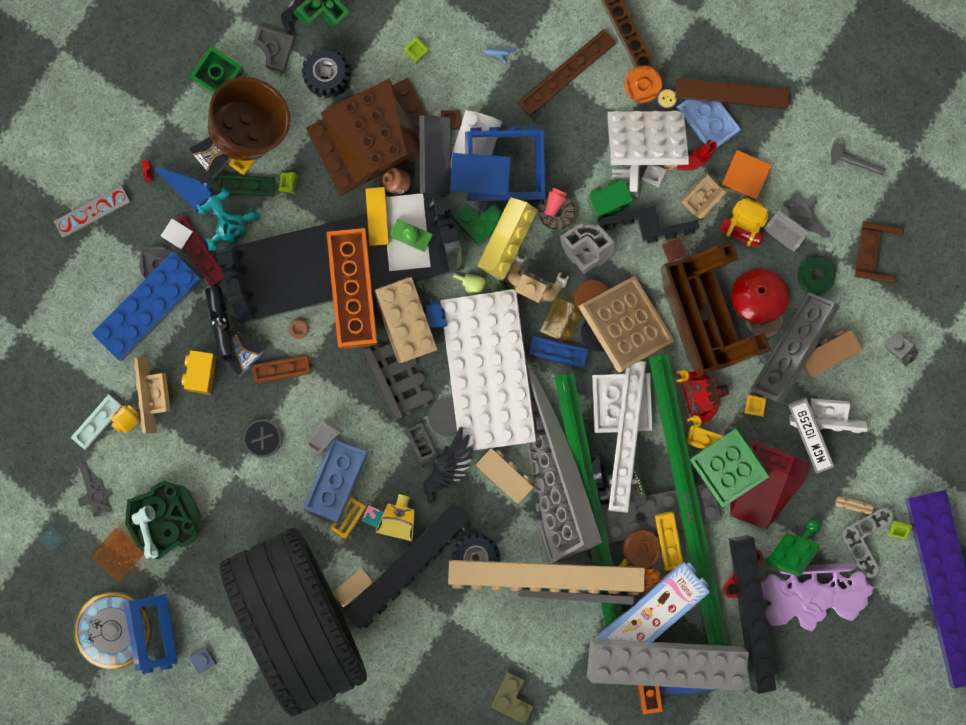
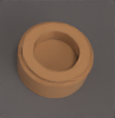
[289,320,308,339]

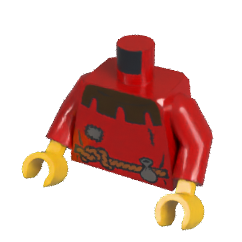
[676,370,729,429]

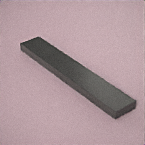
[518,587,637,605]

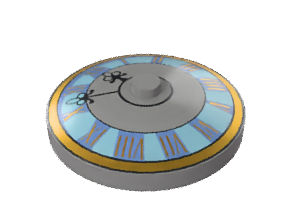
[74,592,152,670]

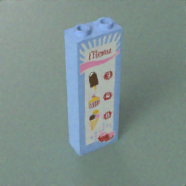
[595,561,709,642]

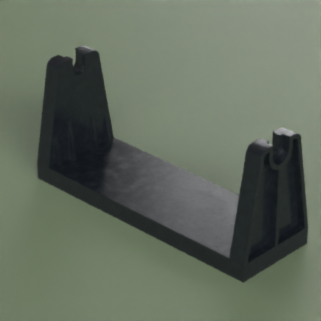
[217,195,463,324]

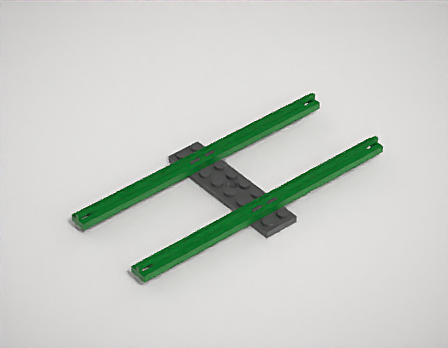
[554,354,728,646]

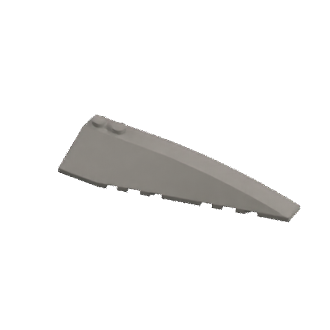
[526,364,602,564]

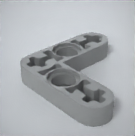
[841,508,893,578]

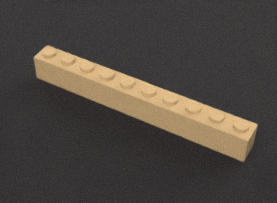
[448,560,645,595]

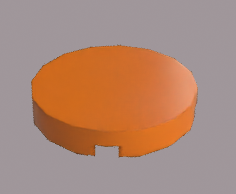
[624,65,662,103]

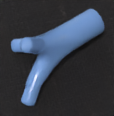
[485,47,516,64]

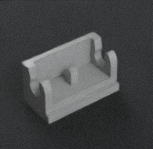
[763,210,809,252]

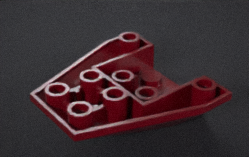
[730,440,810,530]

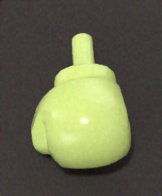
[453,273,486,296]

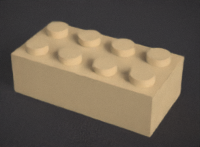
[372,277,437,363]

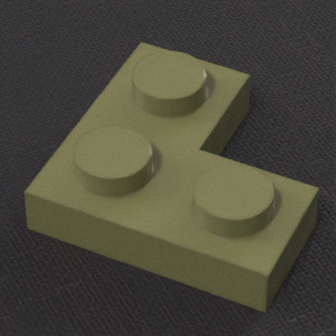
[490,672,533,724]

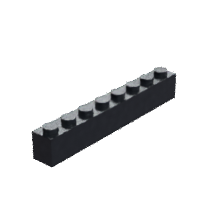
[344,502,470,629]
[729,535,777,694]

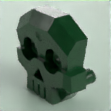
[125,480,203,560]

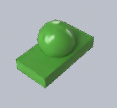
[390,219,433,252]

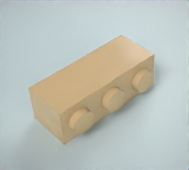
[475,448,533,505]

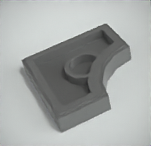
[253,25,295,73]

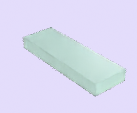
[71,394,122,450]

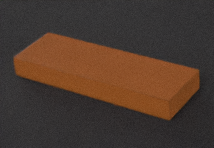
[251,355,311,384]

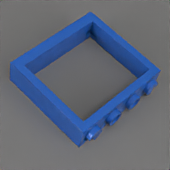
[465,127,545,201]

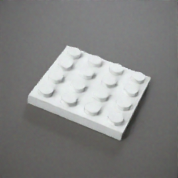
[607,111,689,165]

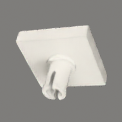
[612,165,641,197]

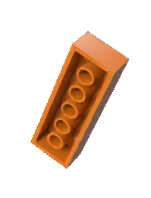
[327,228,378,349]

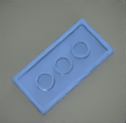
[303,439,368,524]

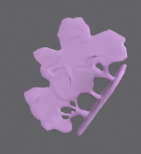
[761,563,874,631]

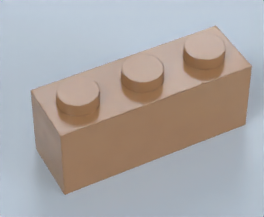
[804,329,862,378]

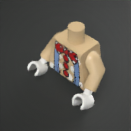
[508,252,569,303]

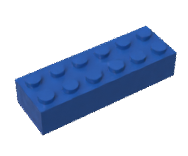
[92,252,203,361]

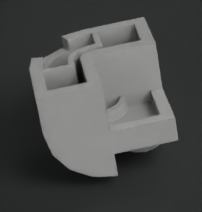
[560,223,614,274]

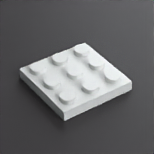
[592,373,652,433]

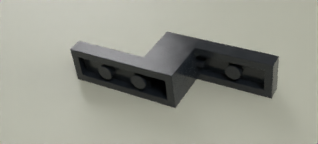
[598,206,699,244]

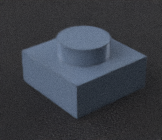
[189,648,216,674]

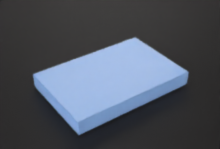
[676,99,741,148]

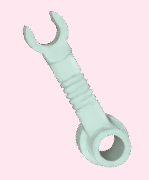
[132,505,159,559]

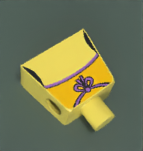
[376,494,415,541]

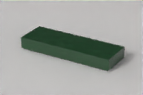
[217,174,275,197]

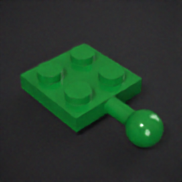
[766,519,821,577]

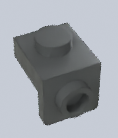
[885,333,918,366]

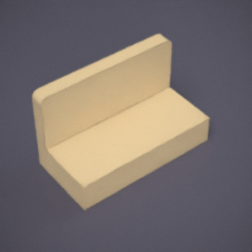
[332,568,374,608]

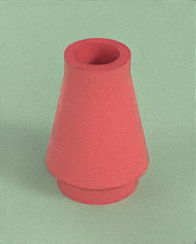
[544,188,567,217]

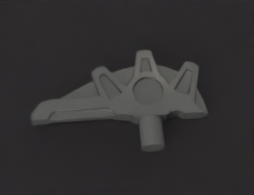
[783,191,829,237]
[78,463,112,518]

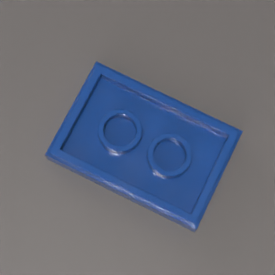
[450,153,510,196]

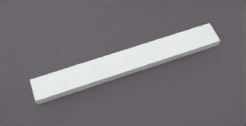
[609,361,646,513]

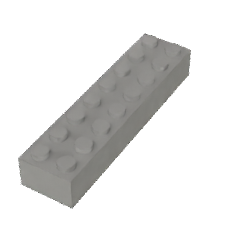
[587,638,749,691]

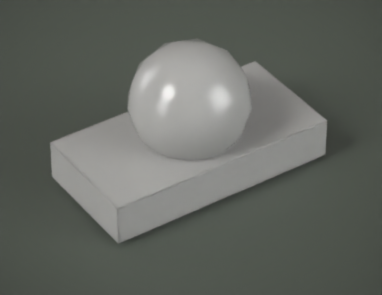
[304,418,341,455]

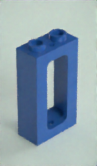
[124,594,178,674]

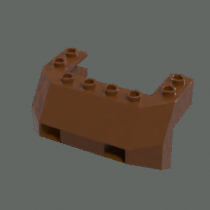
[661,241,771,376]

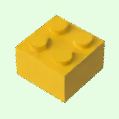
[182,350,217,395]

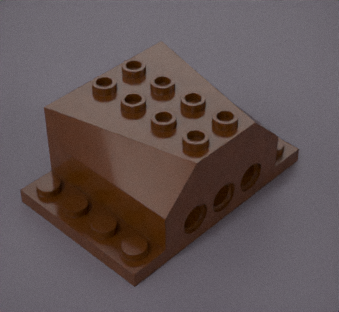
[306,78,427,196]

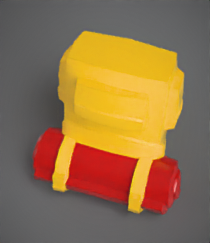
[720,198,769,247]

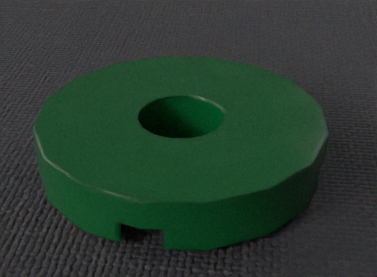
[797,256,835,294]

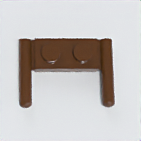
[854,221,904,283]

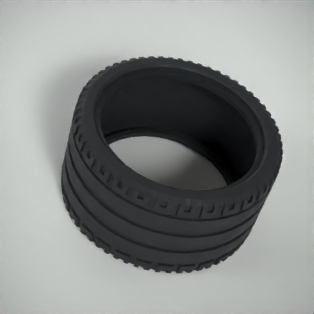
[220,527,367,717]

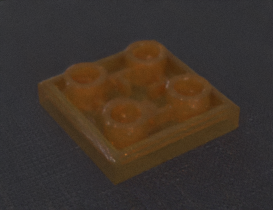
[90,528,144,583]

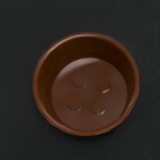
[208,77,290,161]

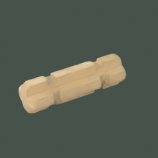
[835,496,874,514]

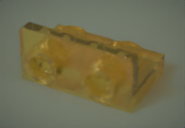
[540,297,581,344]

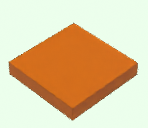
[721,150,771,200]

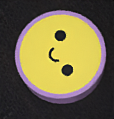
[657,89,677,109]

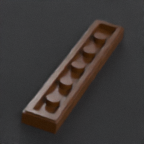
[517,29,616,117]
[675,78,789,110]

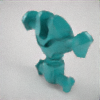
[196,188,260,251]

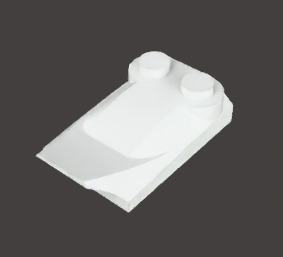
[450,110,502,168]

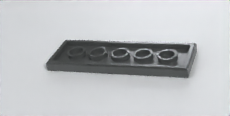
[751,292,840,404]

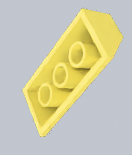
[477,197,537,281]

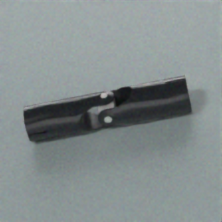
[205,286,236,362]

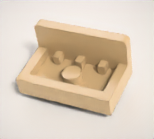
[679,173,726,219]

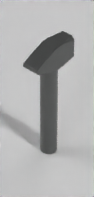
[830,141,885,175]

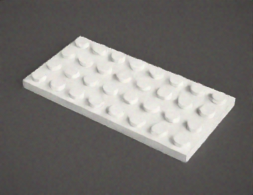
[440,289,537,451]

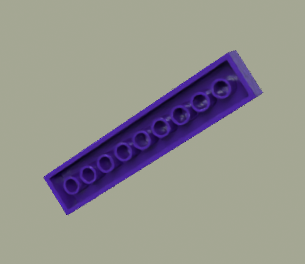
[905,490,966,689]

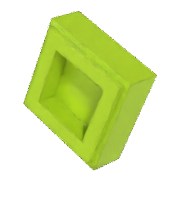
[403,36,430,63]

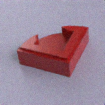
[141,160,152,182]

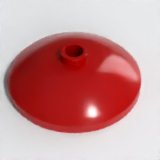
[731,269,789,324]

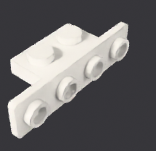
[789,398,868,433]

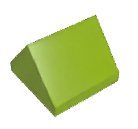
[279,172,298,194]
[888,519,912,540]

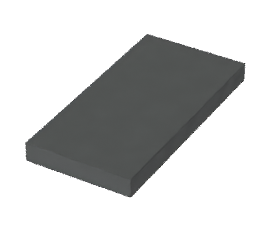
[419,115,451,194]

